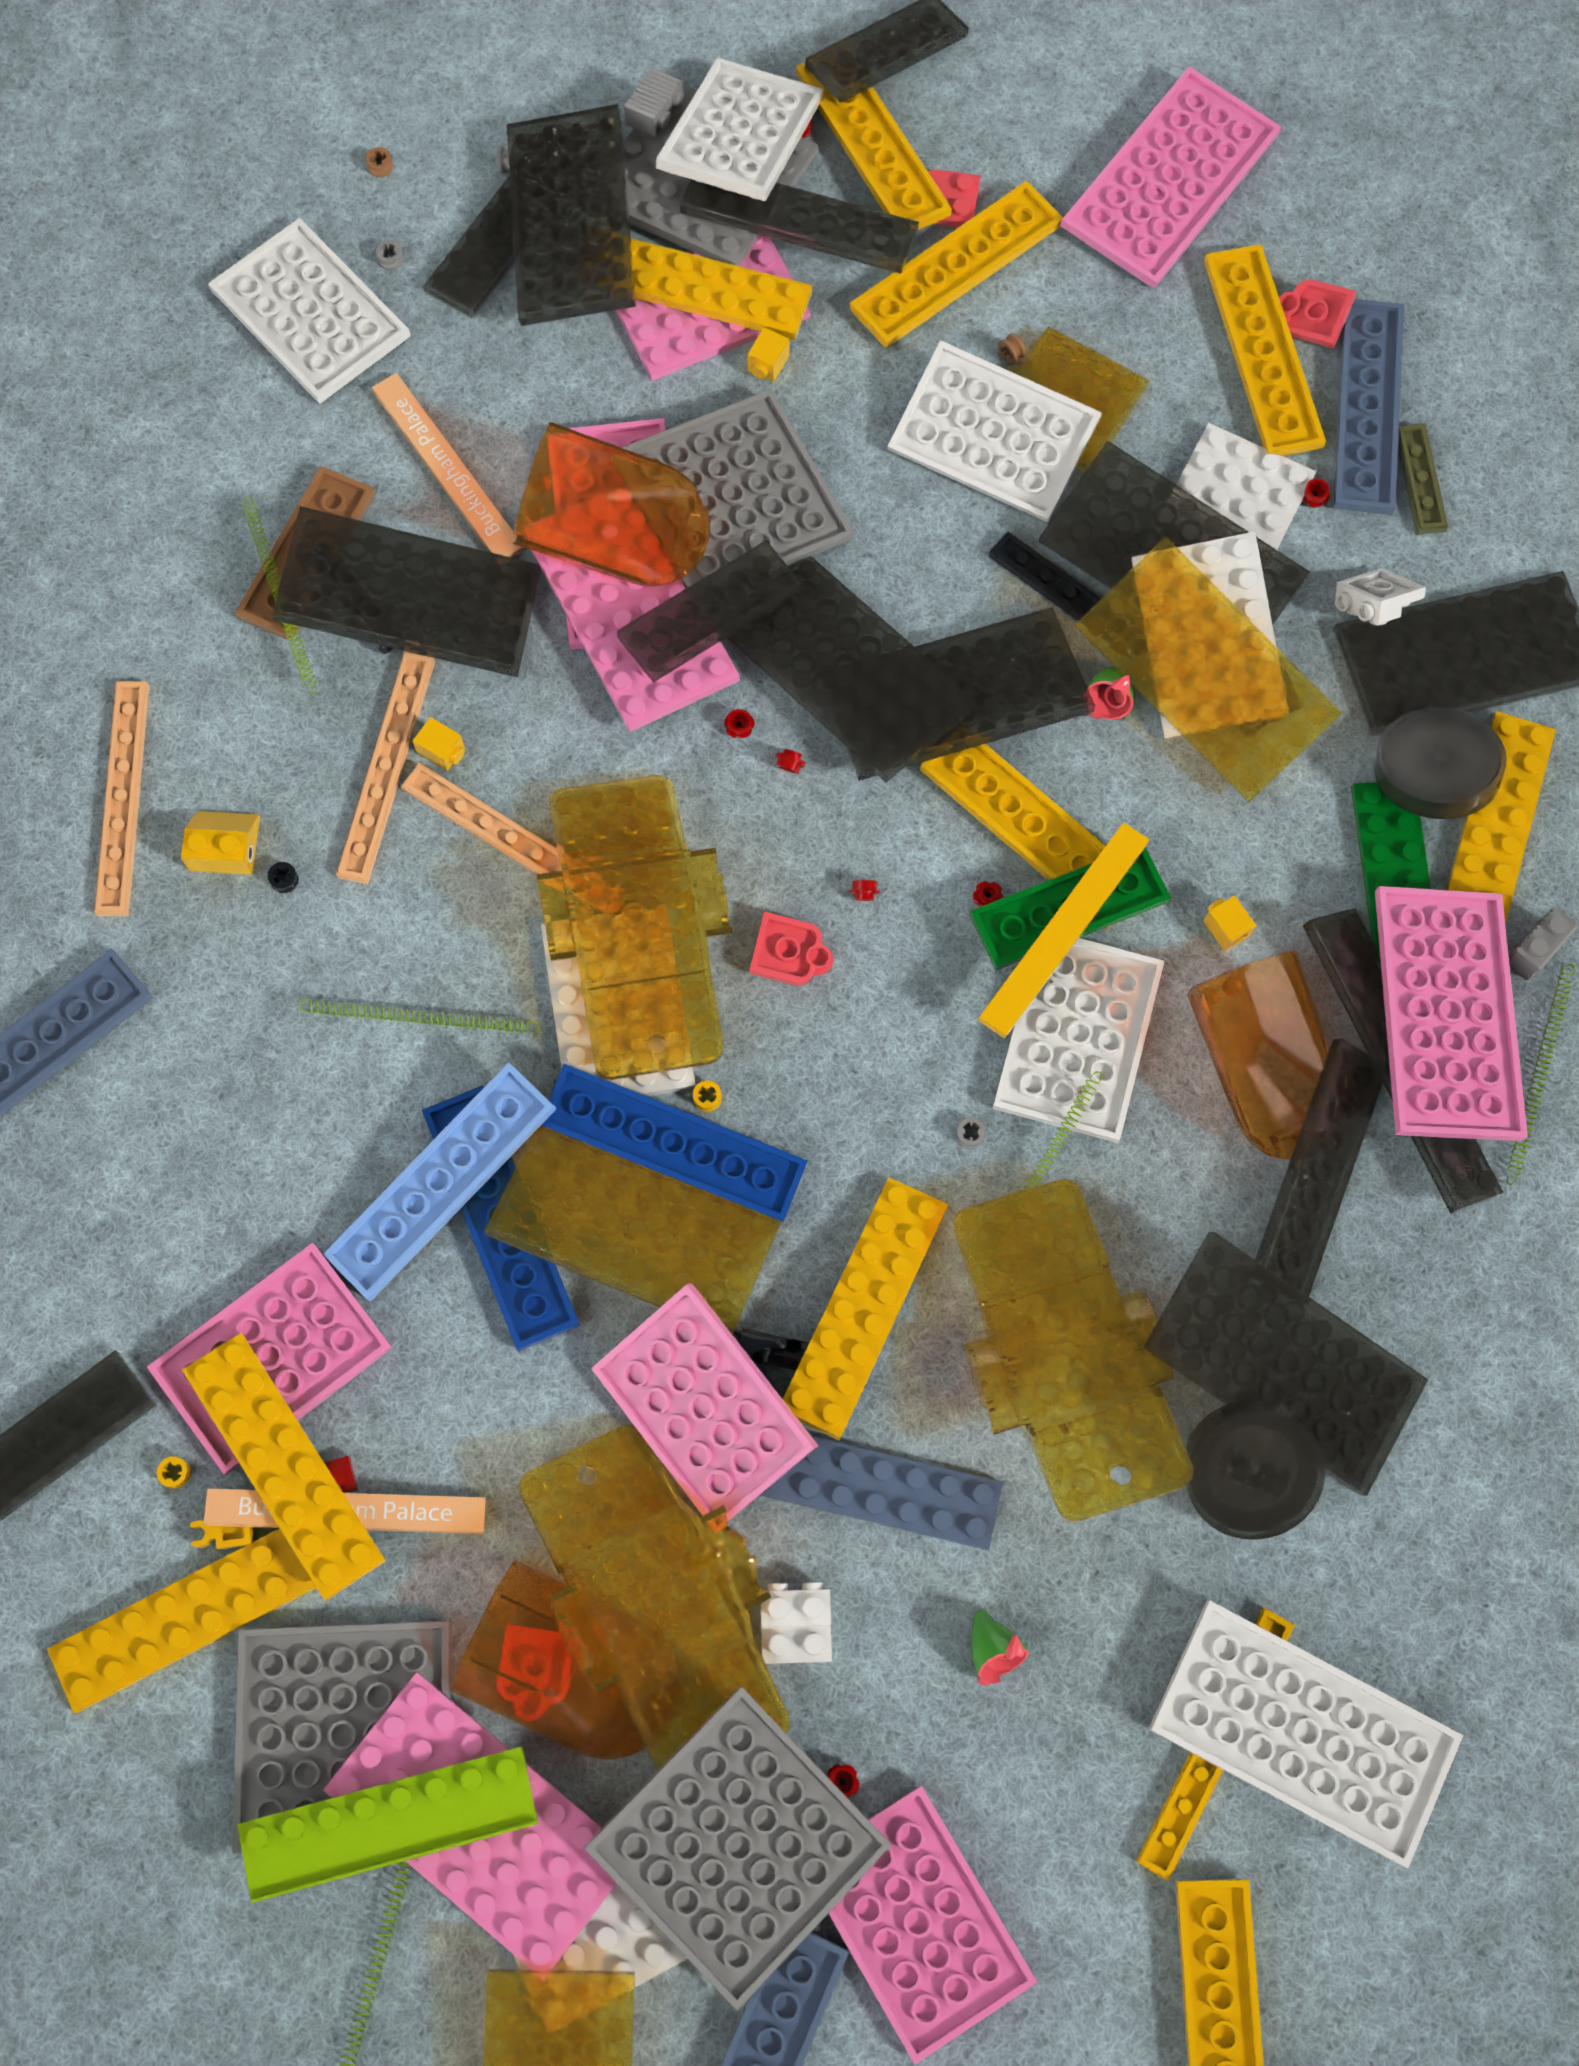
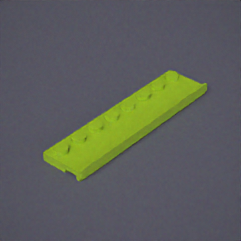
[237,1746,539,1904]

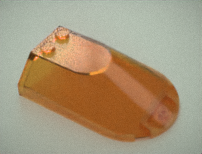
[513,422,710,586]
[1187,950,1341,1160]
[451,1560,680,1759]

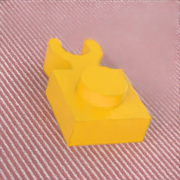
[190,1520,254,1550]

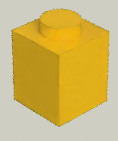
[747,327,790,382]
[413,717,465,771]
[1203,895,1257,951]

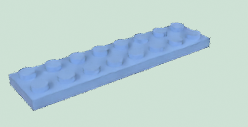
[323,1062,557,1301]

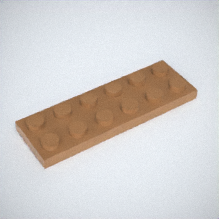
[235,466,375,641]

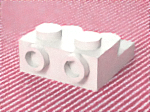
[1335,568,1426,625]
[761,1583,832,1664]

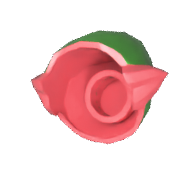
[1082,666,1134,720]
[971,1609,1029,1685]

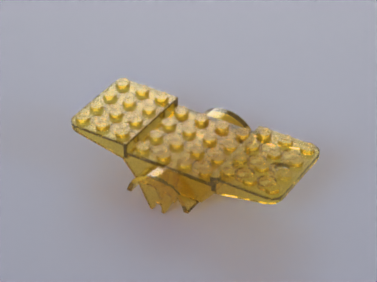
[537,775,732,1080]
[953,1179,1193,1522]
[518,1425,790,1771]

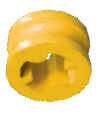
[693,1080,722,1112]
[156,1456,191,1489]

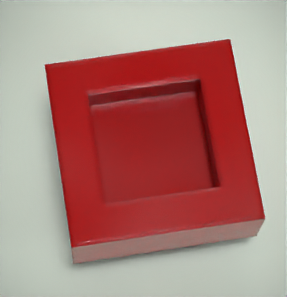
[325,1456,358,1493]

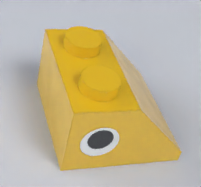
[181,811,260,875]

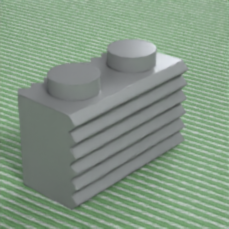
[624,67,685,137]
[1509,907,1578,981]

